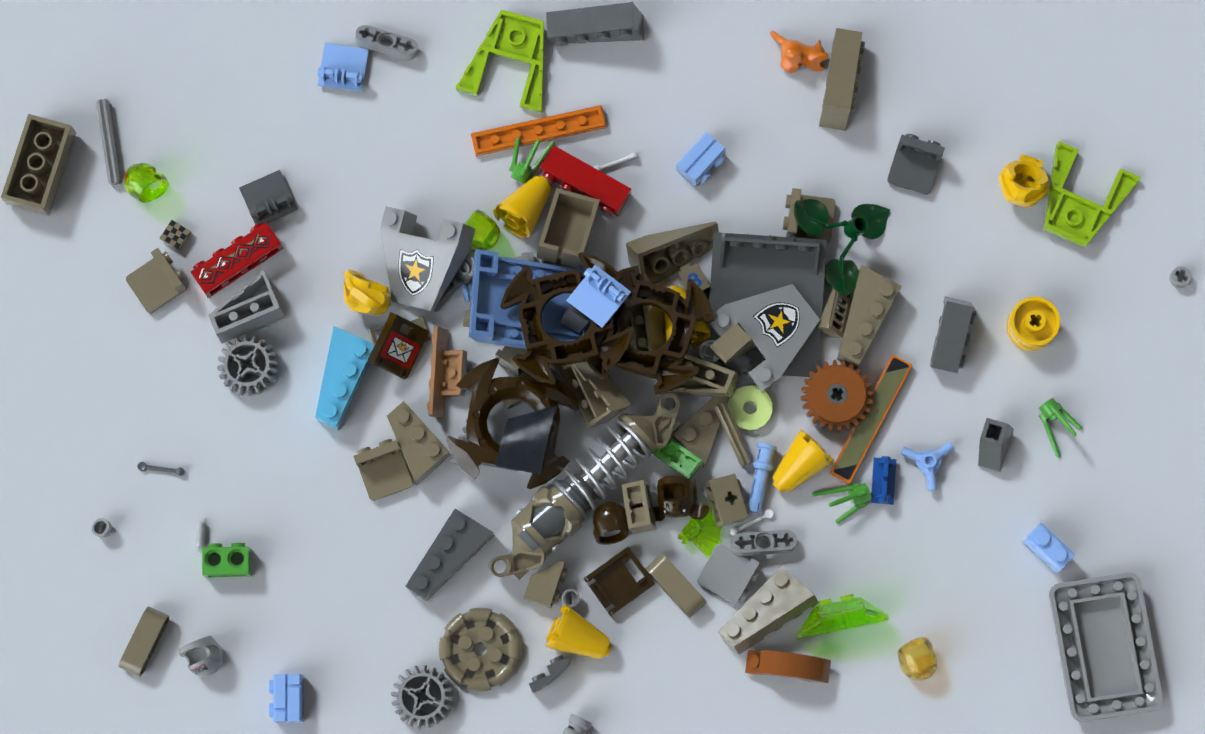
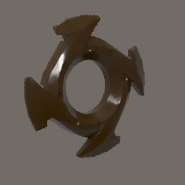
[500,252,634,385]
[587,265,715,395]
[446,358,579,490]

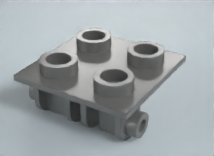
[239,170,298,225]

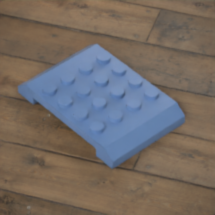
[469,249,591,349]

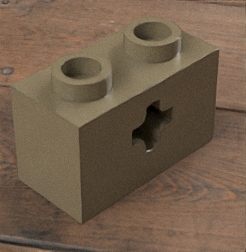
[704,474,749,528]

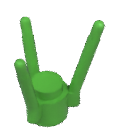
[509,138,555,183]
[1039,398,1082,458]
[812,483,872,524]

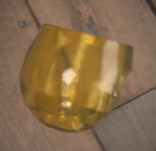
[897,637,937,681]

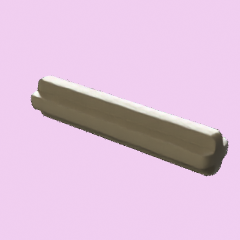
[714,402,752,466]

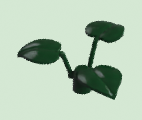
[794,199,890,296]

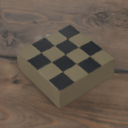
[160,220,192,251]

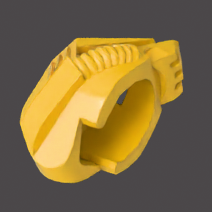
[998,154,1050,208]
[343,269,391,316]

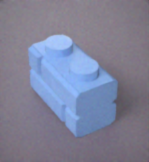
[676,133,726,186]
[1022,523,1075,573]
[269,674,304,723]

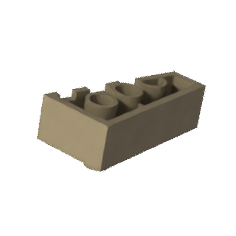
[819,28,865,131]
[837,265,902,369]

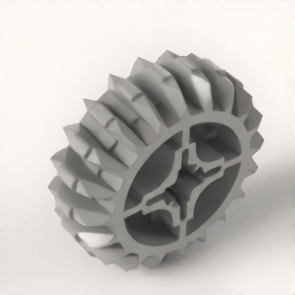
[217,335,279,396]
[391,665,454,728]

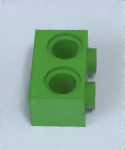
[202,543,252,578]

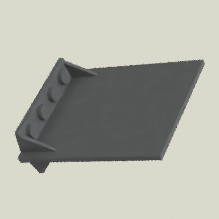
[707,232,827,377]

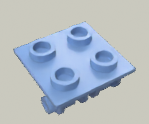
[317,43,369,92]
[566,265,631,328]

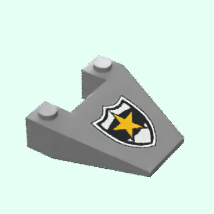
[380,206,475,312]
[709,284,820,393]

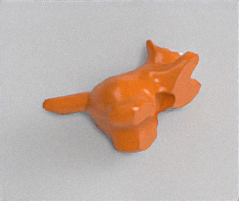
[770,31,828,73]

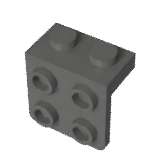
[887,134,945,195]

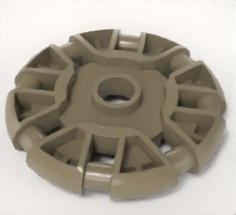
[439,608,522,691]

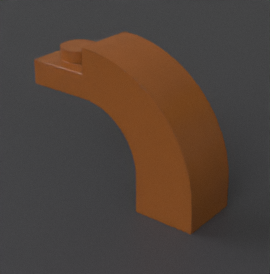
[745,650,831,683]

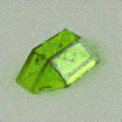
[796,594,889,640]

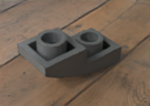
[529,655,570,693]

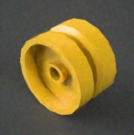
[1006,297,1060,351]

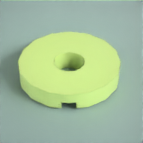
[727,385,773,431]

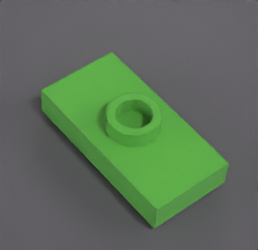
[654,438,704,479]

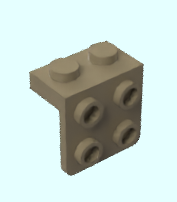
[783,188,835,243]
[126,248,187,313]
[353,439,413,501]

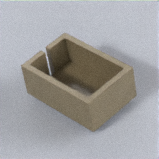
[537,188,600,270]

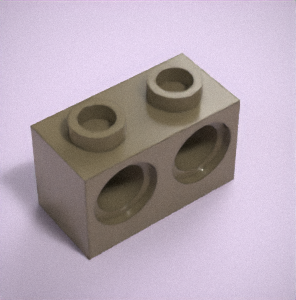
[621,480,657,534]

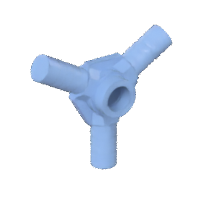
[901,442,954,491]

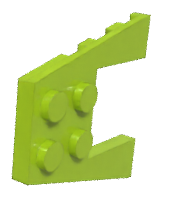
[455,10,544,113]
[1043,141,1141,248]

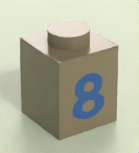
[677,263,710,294]

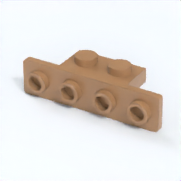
[427,326,467,419]

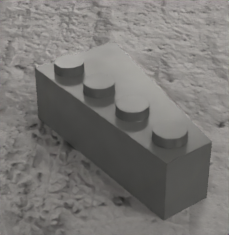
[546,2,644,46]
[405,509,495,601]

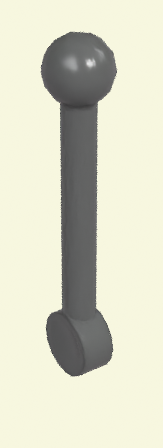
[137,462,185,476]

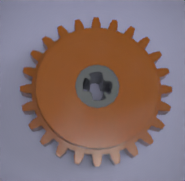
[801,360,873,433]

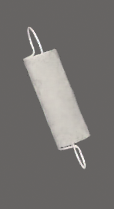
[196,516,206,554]

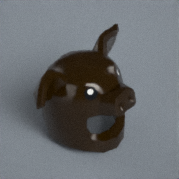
[653,476,709,521]

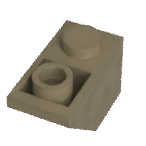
[524,561,568,608]

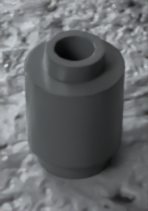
[718,353,754,377]

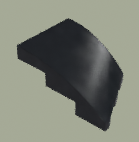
[496,406,557,475]

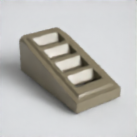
[817,289,851,338]

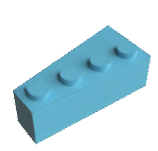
[315,326,374,431]

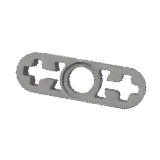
[355,25,418,61]
[730,530,797,556]

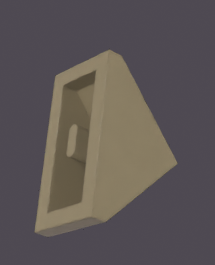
[710,323,755,363]

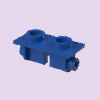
[871,456,897,505]

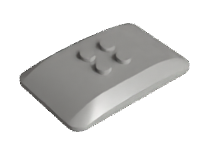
[1049,573,1163,722]

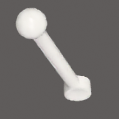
[594,152,638,171]
[730,509,774,536]

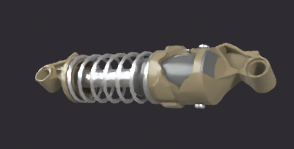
[489,393,681,580]

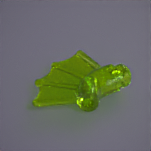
[678,507,722,557]

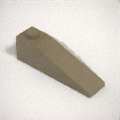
[626,221,719,286]

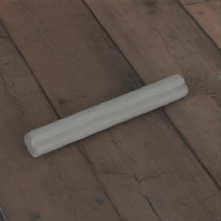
[96,99,121,185]

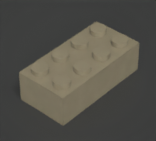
[1,114,76,216]

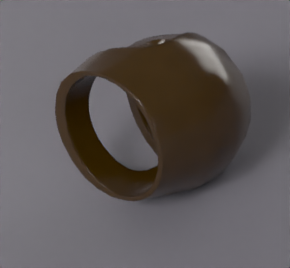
[593,501,629,545]

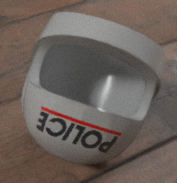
[179,636,223,676]

